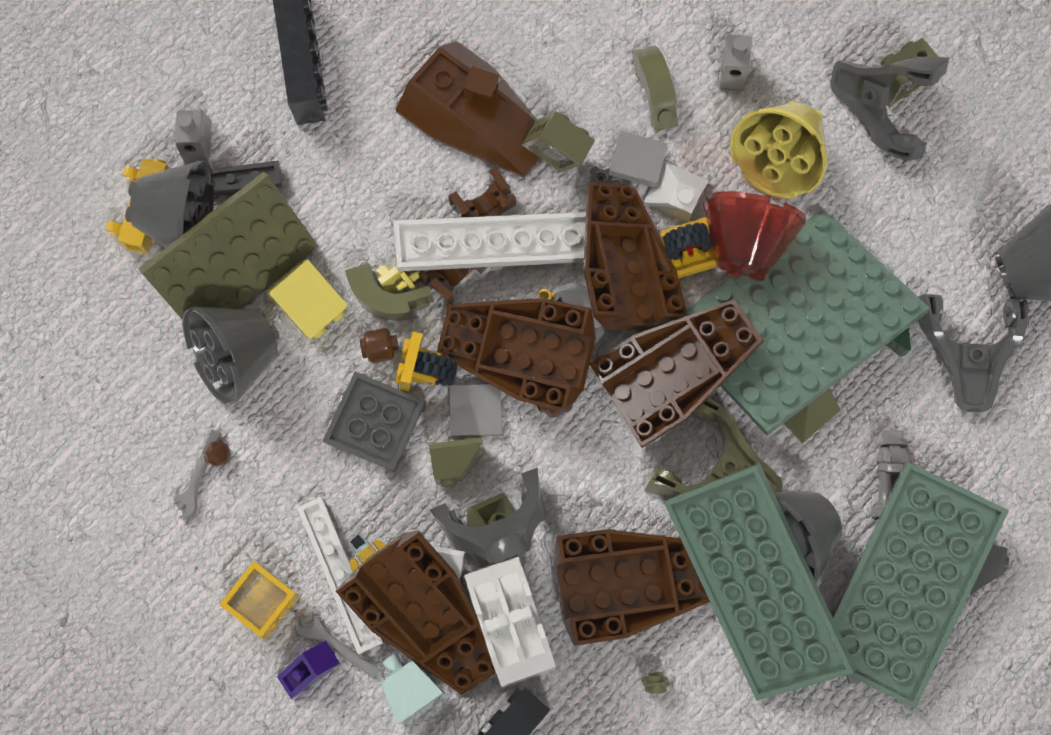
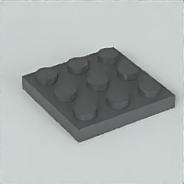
[323,372,426,473]

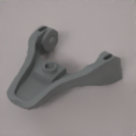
[830,56,950,161]
[918,294,1029,413]
[430,468,546,564]

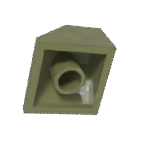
[784,388,840,444]
[429,437,485,487]
[467,493,516,567]

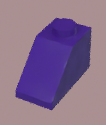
[277,640,340,699]

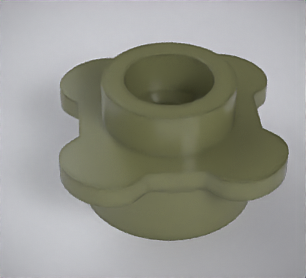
[641,672,670,694]

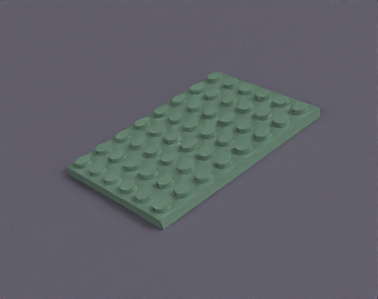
[686,209,929,436]

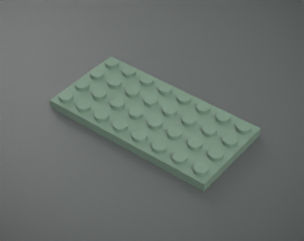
[832,462,1009,709]
[664,463,857,701]

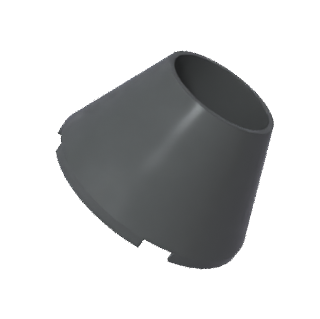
[774,491,842,583]

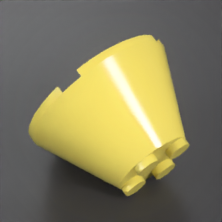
[730,101,827,199]

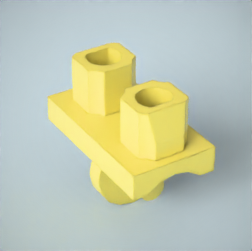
[376,257,425,294]

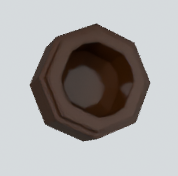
[203,440,231,467]

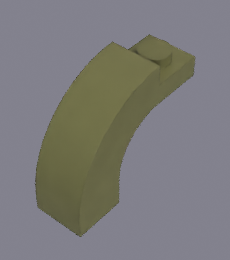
[632,45,679,132]
[345,263,434,321]

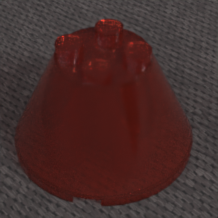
[703,191,806,281]

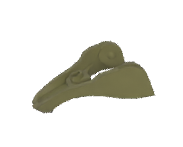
[645,398,783,497]

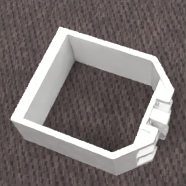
[464,557,556,688]

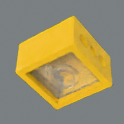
[219,561,301,639]

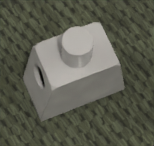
[719,34,752,91]
[175,110,212,164]

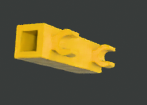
[105,158,170,254]

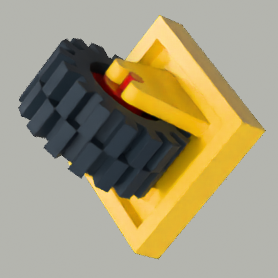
[660,216,722,278]
[395,331,458,393]

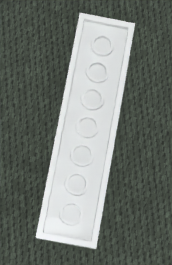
[393,212,586,271]

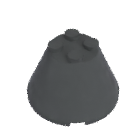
[125,160,214,248]
[993,205,1051,301]
[182,307,280,405]

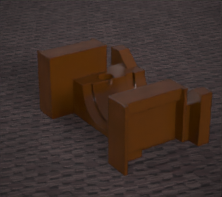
[448,166,516,218]
[420,267,488,308]

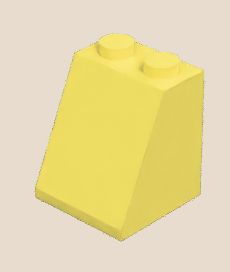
[265,259,348,339]

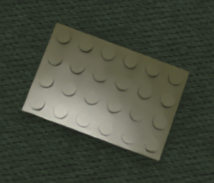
[139,172,318,319]

